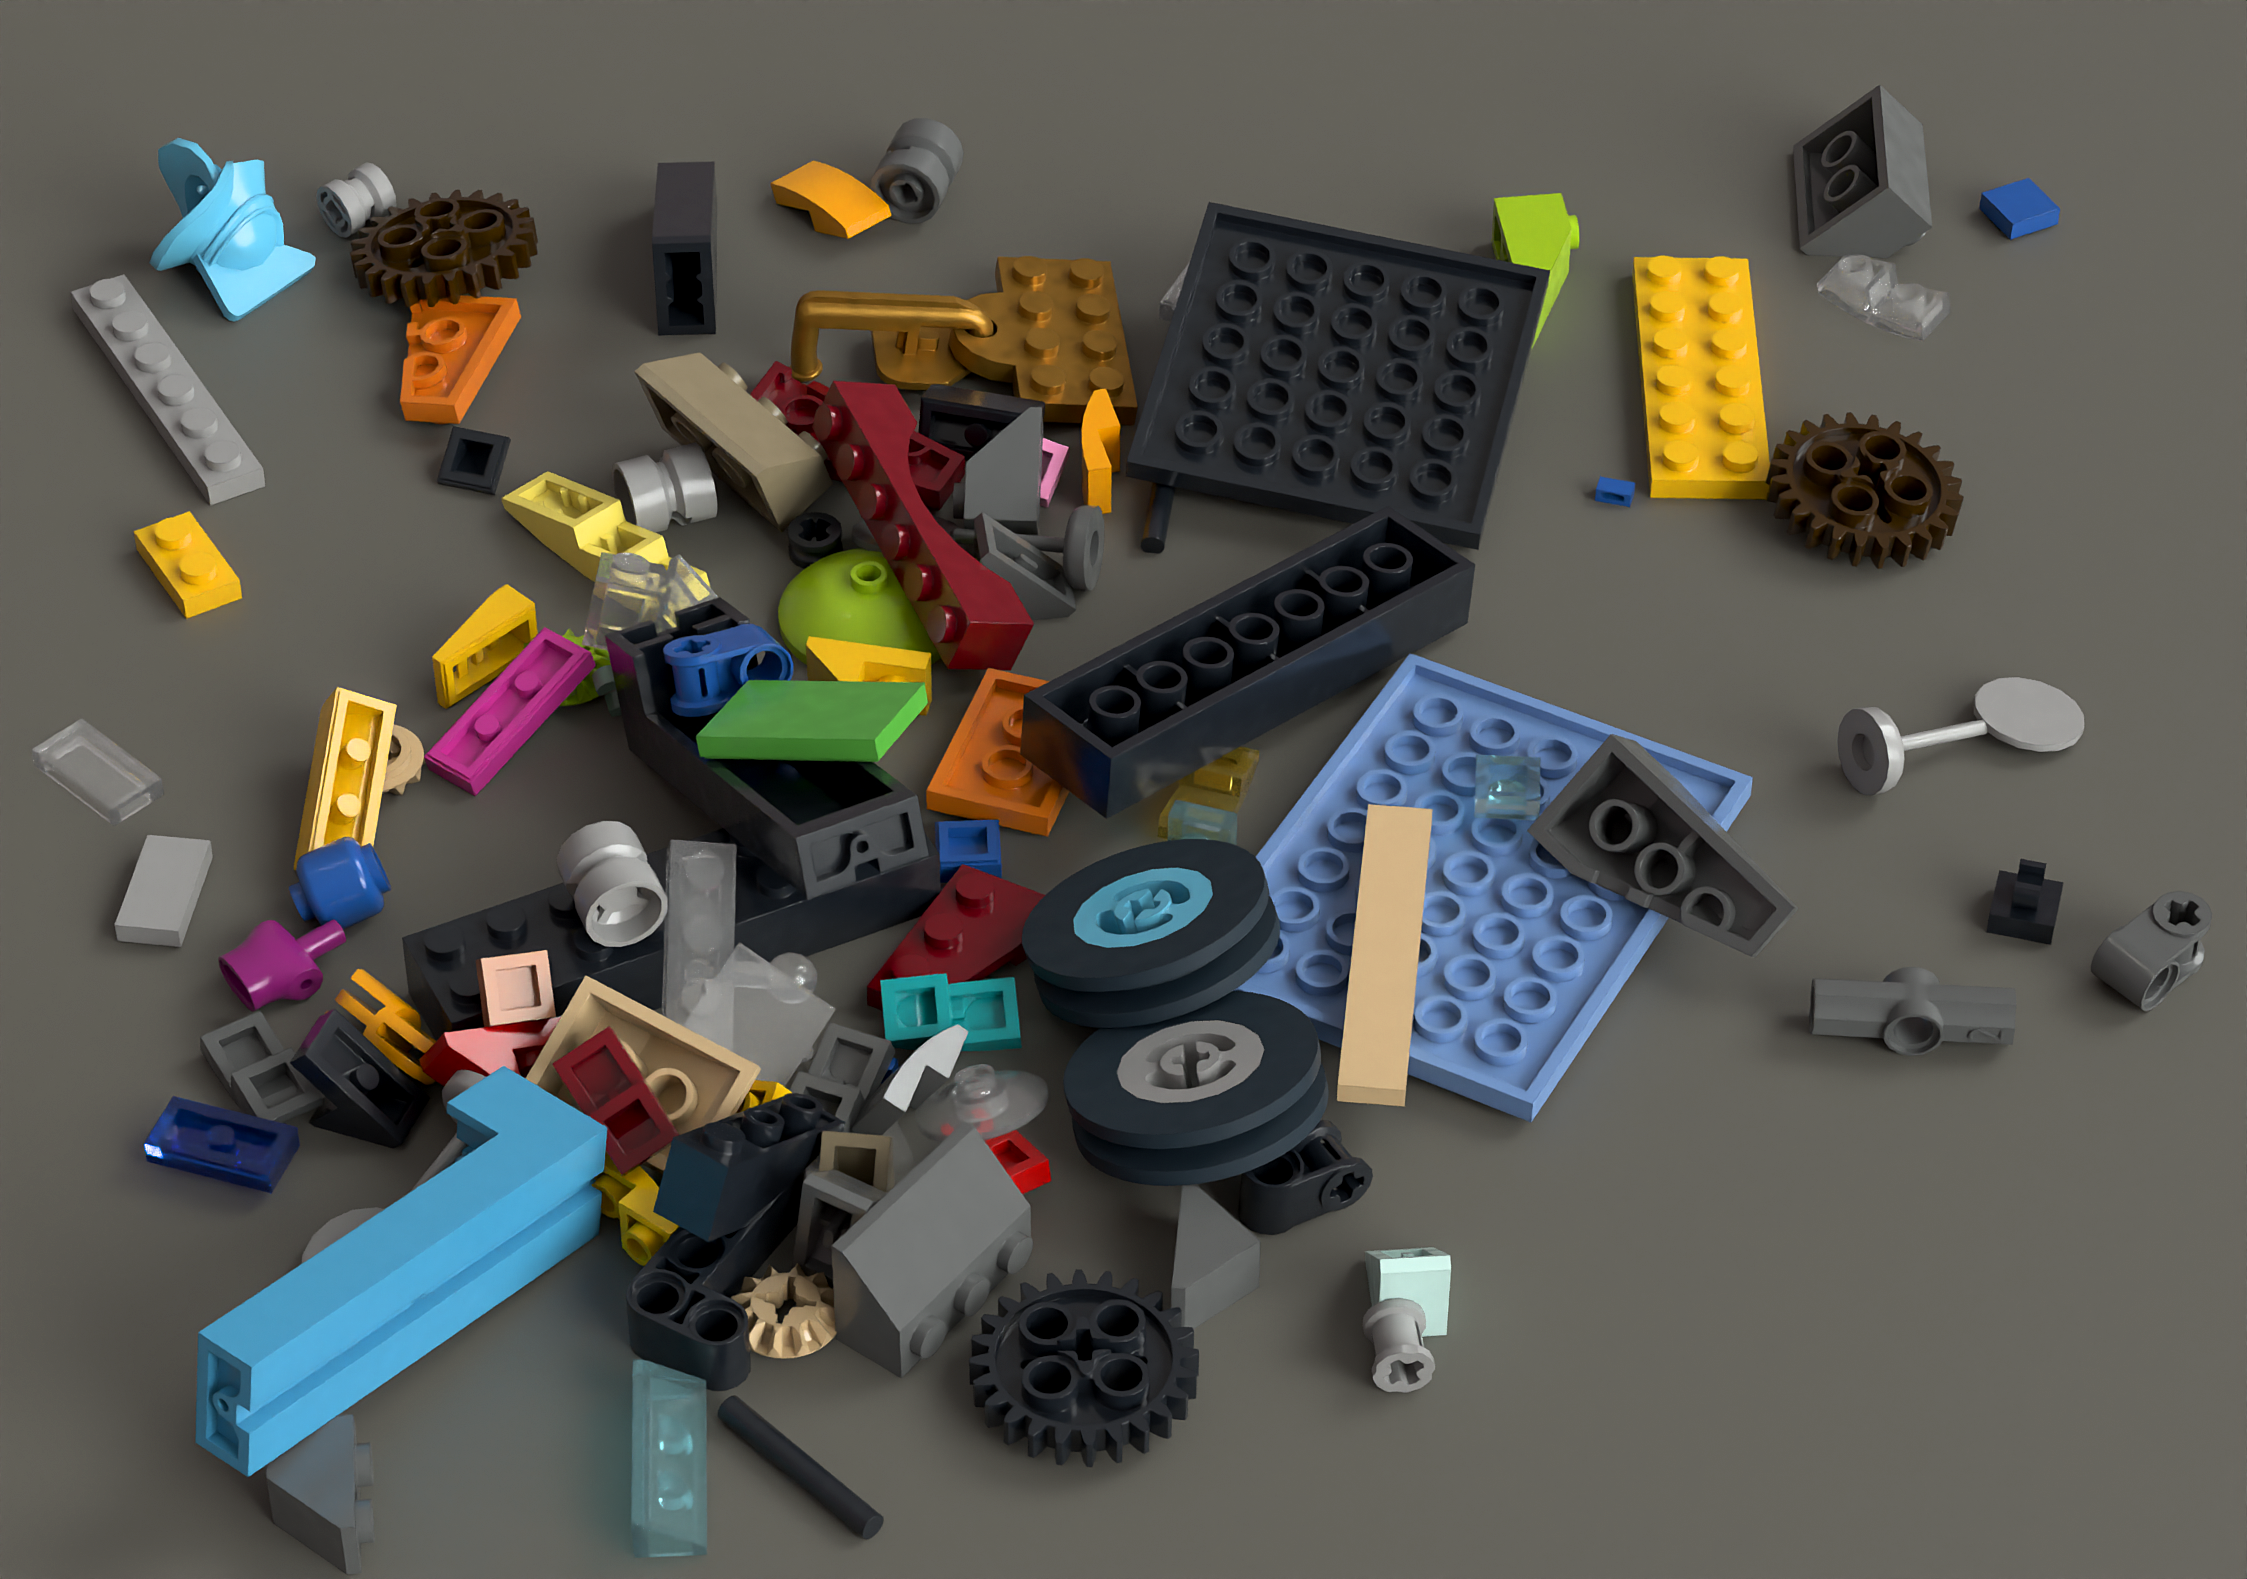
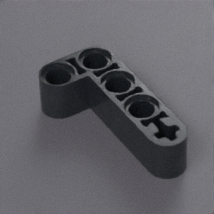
[626,1169,806,1391]

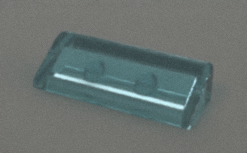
[631,1359,707,1558]

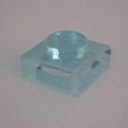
[1474,755,1541,820]
[1168,799,1237,845]

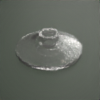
[915,1064,1049,1142]

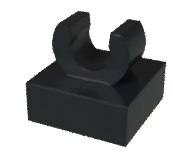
[1986,859,2064,945]

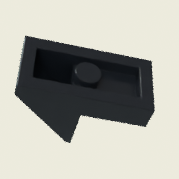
[290,1008,430,1149]

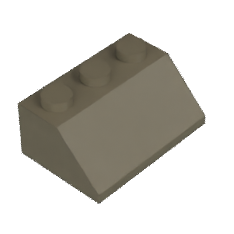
[634,352,833,532]

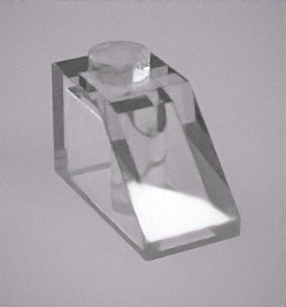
[582,552,693,650]

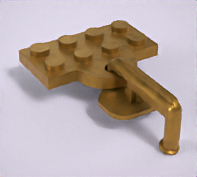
[789,256,1138,425]

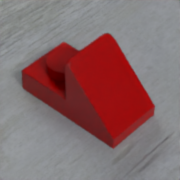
[419,1017,561,1086]

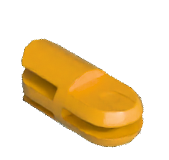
[324,969,436,1085]

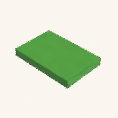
[696,680,928,762]

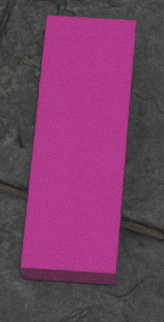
[424,627,596,796]

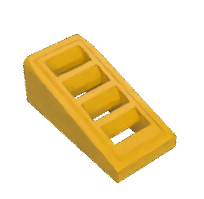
[432,584,538,709]

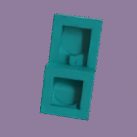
[880,973,1022,1052]

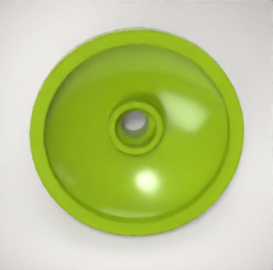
[778,548,941,665]

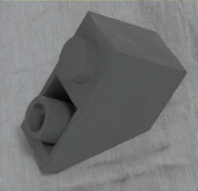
[266,1414,375,1575]

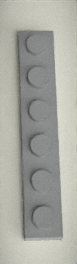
[71,274,265,506]

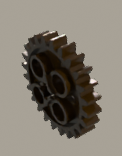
[350,190,538,307]
[1765,412,1964,569]

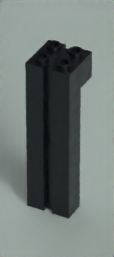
[605,597,929,898]

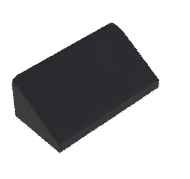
[918,384,1045,461]

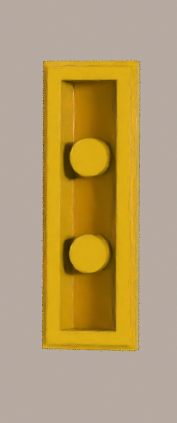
[294,687,397,870]

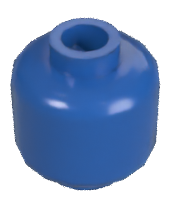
[289,837,391,930]

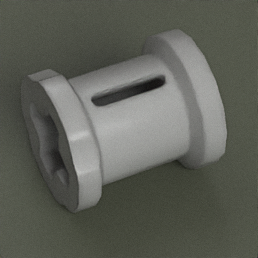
[1363,1298,1435,1393]

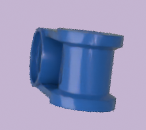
[663,624,794,717]

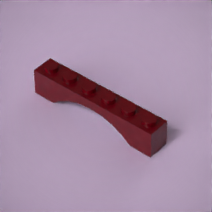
[812,381,1034,671]

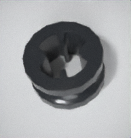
[787,512,843,569]

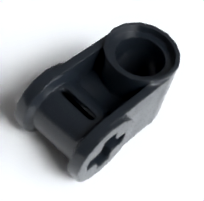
[1238,1120,1373,1235]

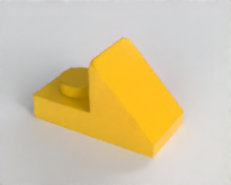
[806,636,932,716]

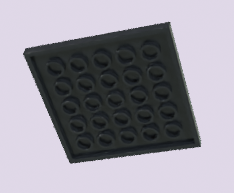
[1126,202,1550,550]

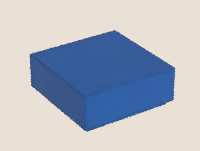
[1979,178,2060,240]
[935,819,1002,883]

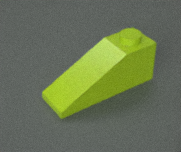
[1491,193,1579,348]

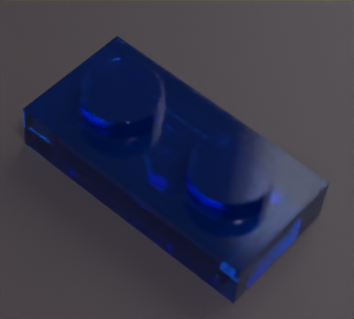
[144,1096,300,1194]

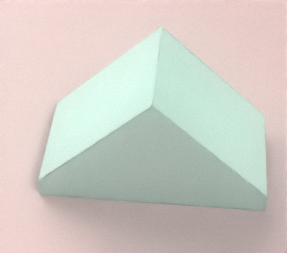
[1365,1247,1451,1337]

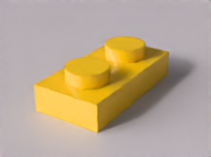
[134,511,242,619]

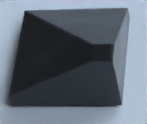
[437,426,511,495]

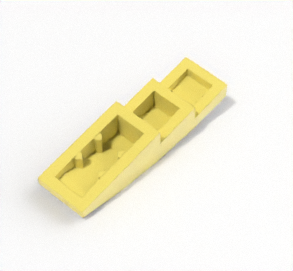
[501,471,712,621]

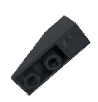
[653,1093,846,1242]

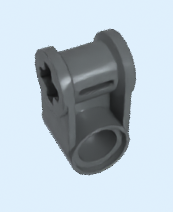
[2091,891,2212,1011]

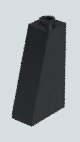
[652,161,717,336]

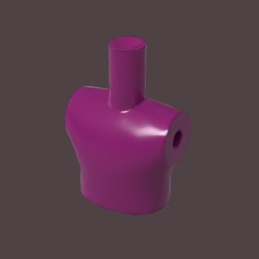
[218,919,346,1012]

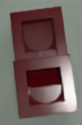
[552,1026,680,1176]

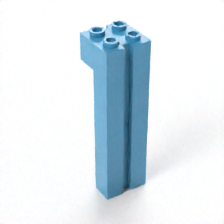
[195,1066,607,1477]

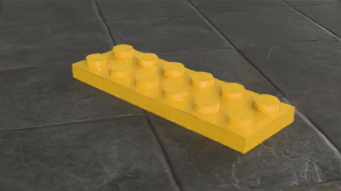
[1632,255,1770,500]

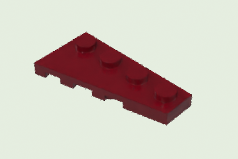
[750,361,965,510]

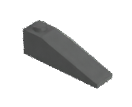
[1527,734,1799,958]

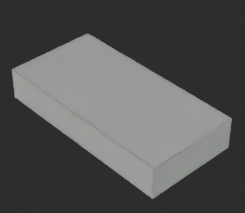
[115,835,213,947]

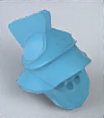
[149,138,316,322]

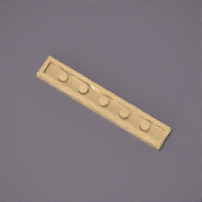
[1337,804,1433,1107]

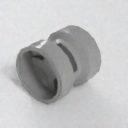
[316,162,397,238]

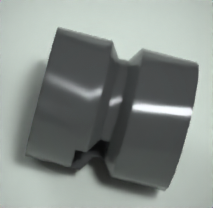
[870,118,964,223]

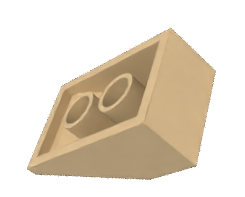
[525,976,761,1174]

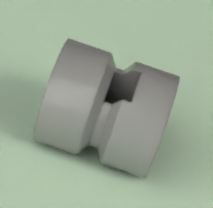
[612,442,717,533]
[557,821,668,947]

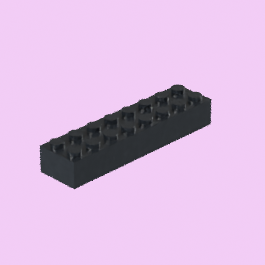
[1020,506,1475,819]
[402,828,941,1041]

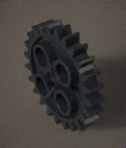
[969,1269,1199,1467]

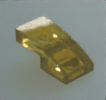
[1158,746,1260,842]

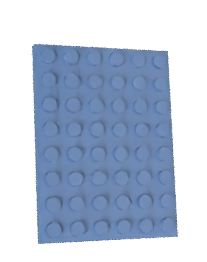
[1234,653,1753,1122]

